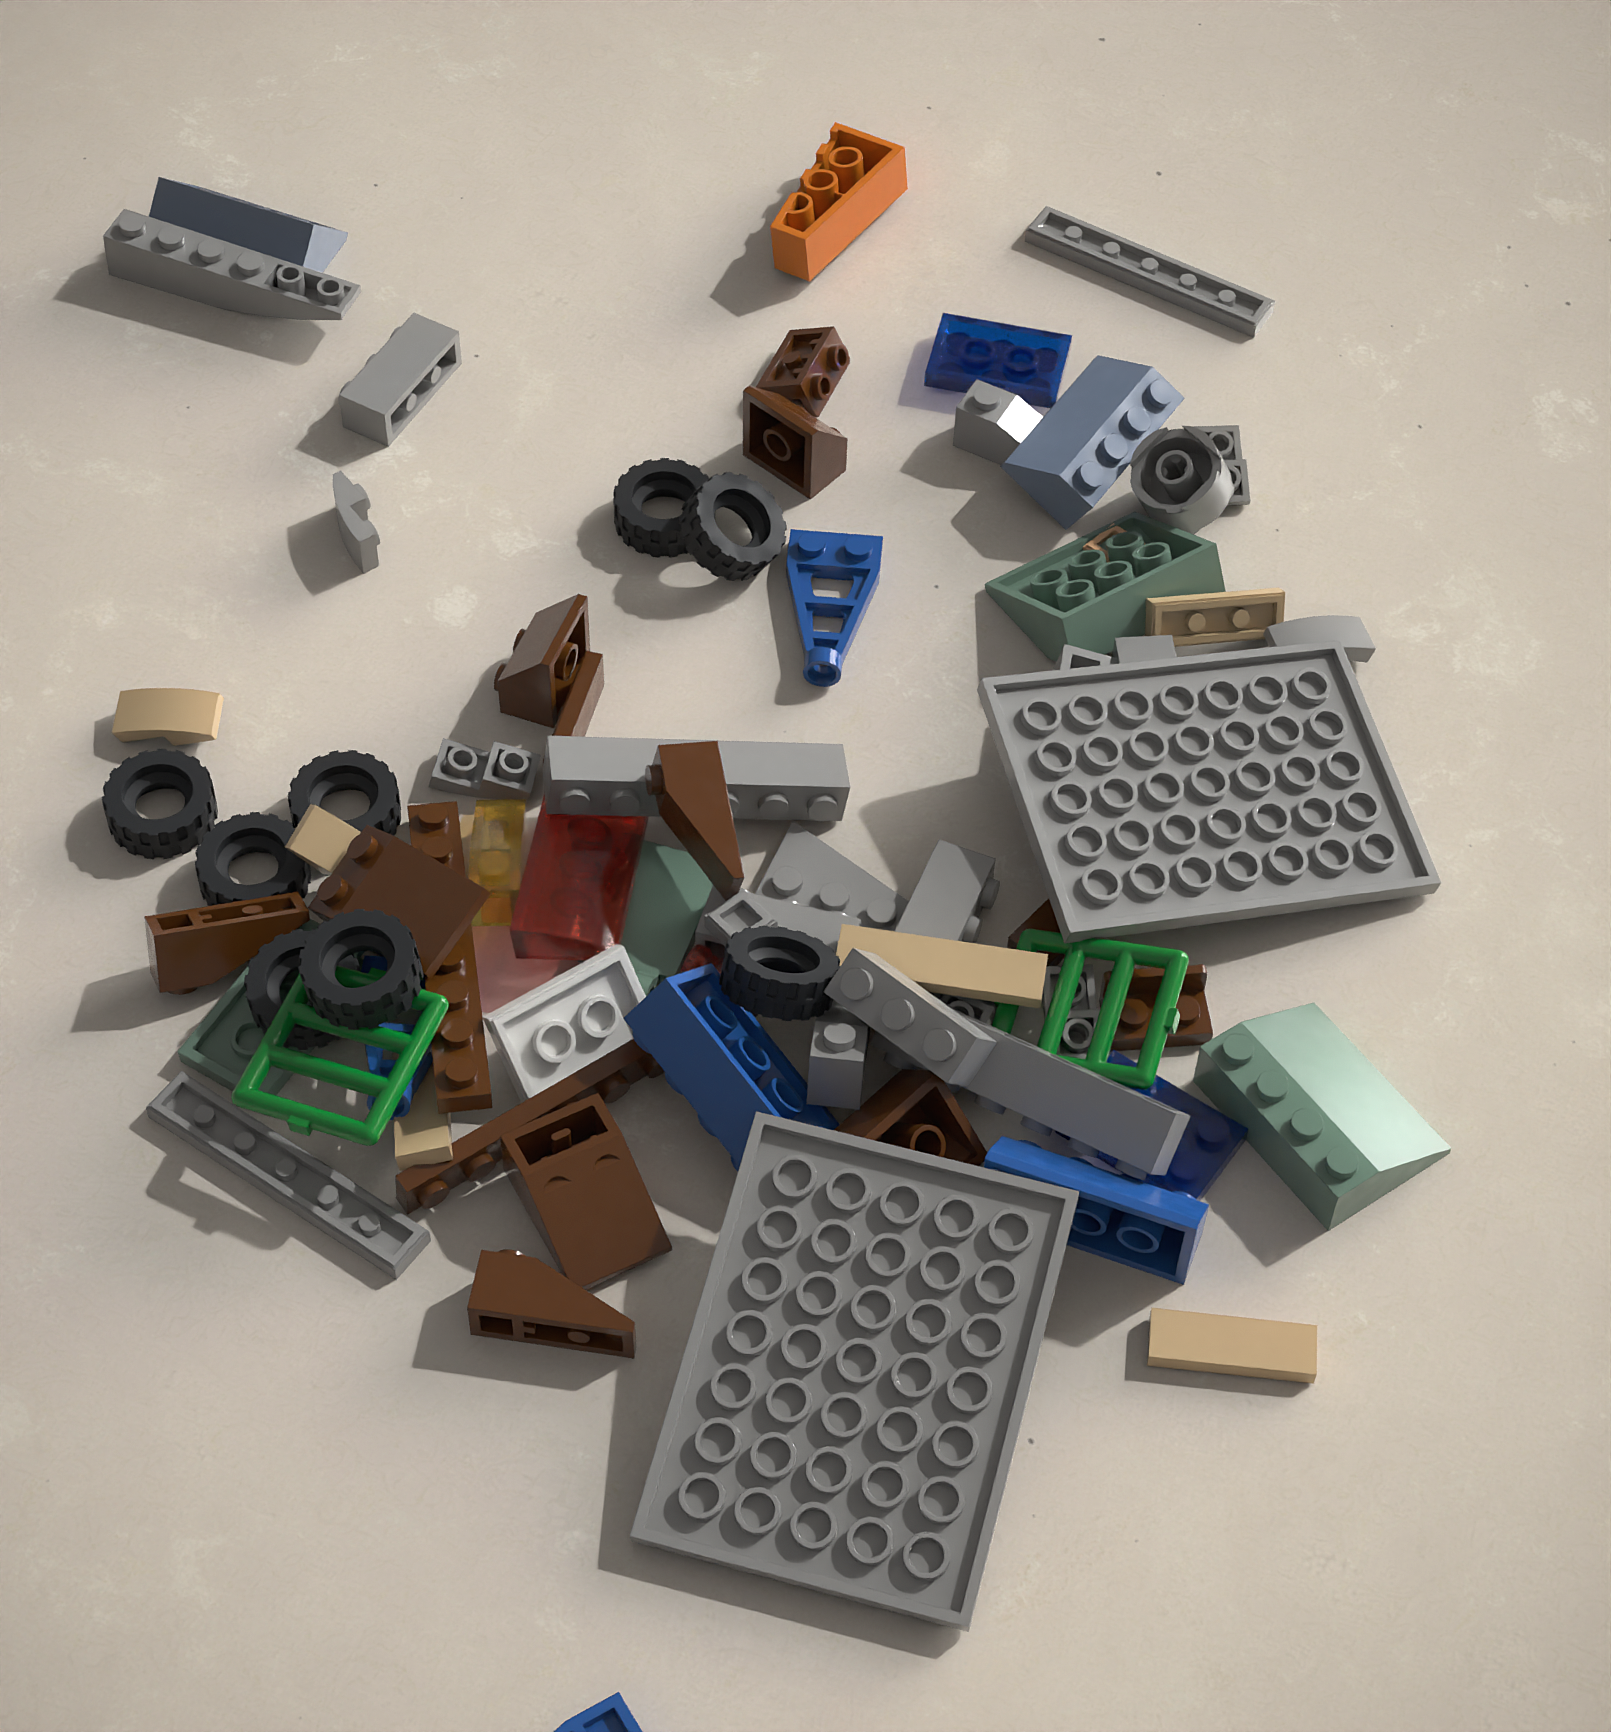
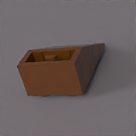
[500,1093,672,1290]

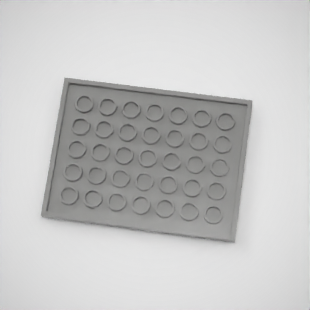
[977,640,1441,943]
[630,1111,1079,1632]

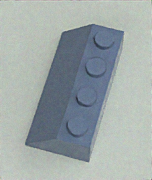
[149,177,348,273]
[1000,355,1185,530]

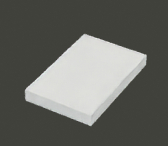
[482,944,646,1103]

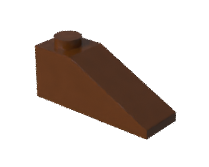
[645,741,744,901]
[144,892,310,995]
[467,1249,636,1359]

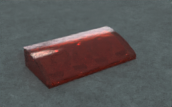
[509,794,649,960]

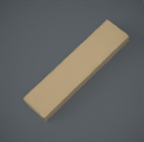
[836,924,1048,1008]

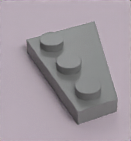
[755,821,909,931]

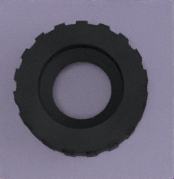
[613,458,715,558]
[679,472,787,581]
[102,749,218,860]
[288,750,402,836]
[195,812,311,906]
[298,909,423,1030]
[719,926,840,1021]
[244,929,361,1050]

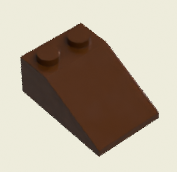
[308,825,491,979]

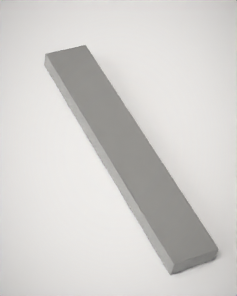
[1025,206,1275,338]
[146,1071,431,1280]

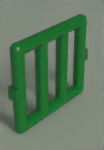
[991,929,1189,1090]
[231,965,449,1146]

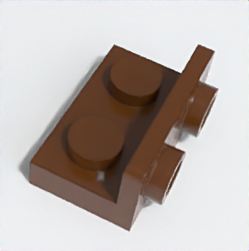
[756,326,850,417]
[1099,964,1213,1052]

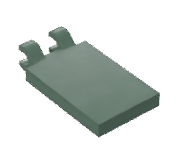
[577,836,713,996]
[177,919,365,1095]

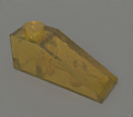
[468,799,526,926]

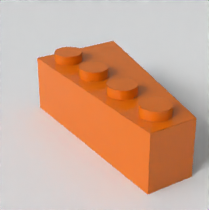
[770,122,908,282]

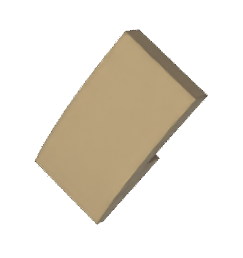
[112,688,224,746]
[285,804,361,875]

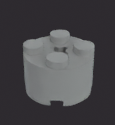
[1130,425,1234,534]

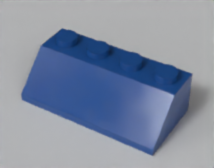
[623,963,840,1172]
[984,1136,1209,1285]

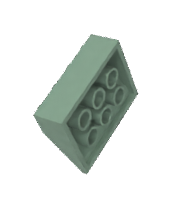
[985,511,1226,662]
[1193,1002,1451,1231]

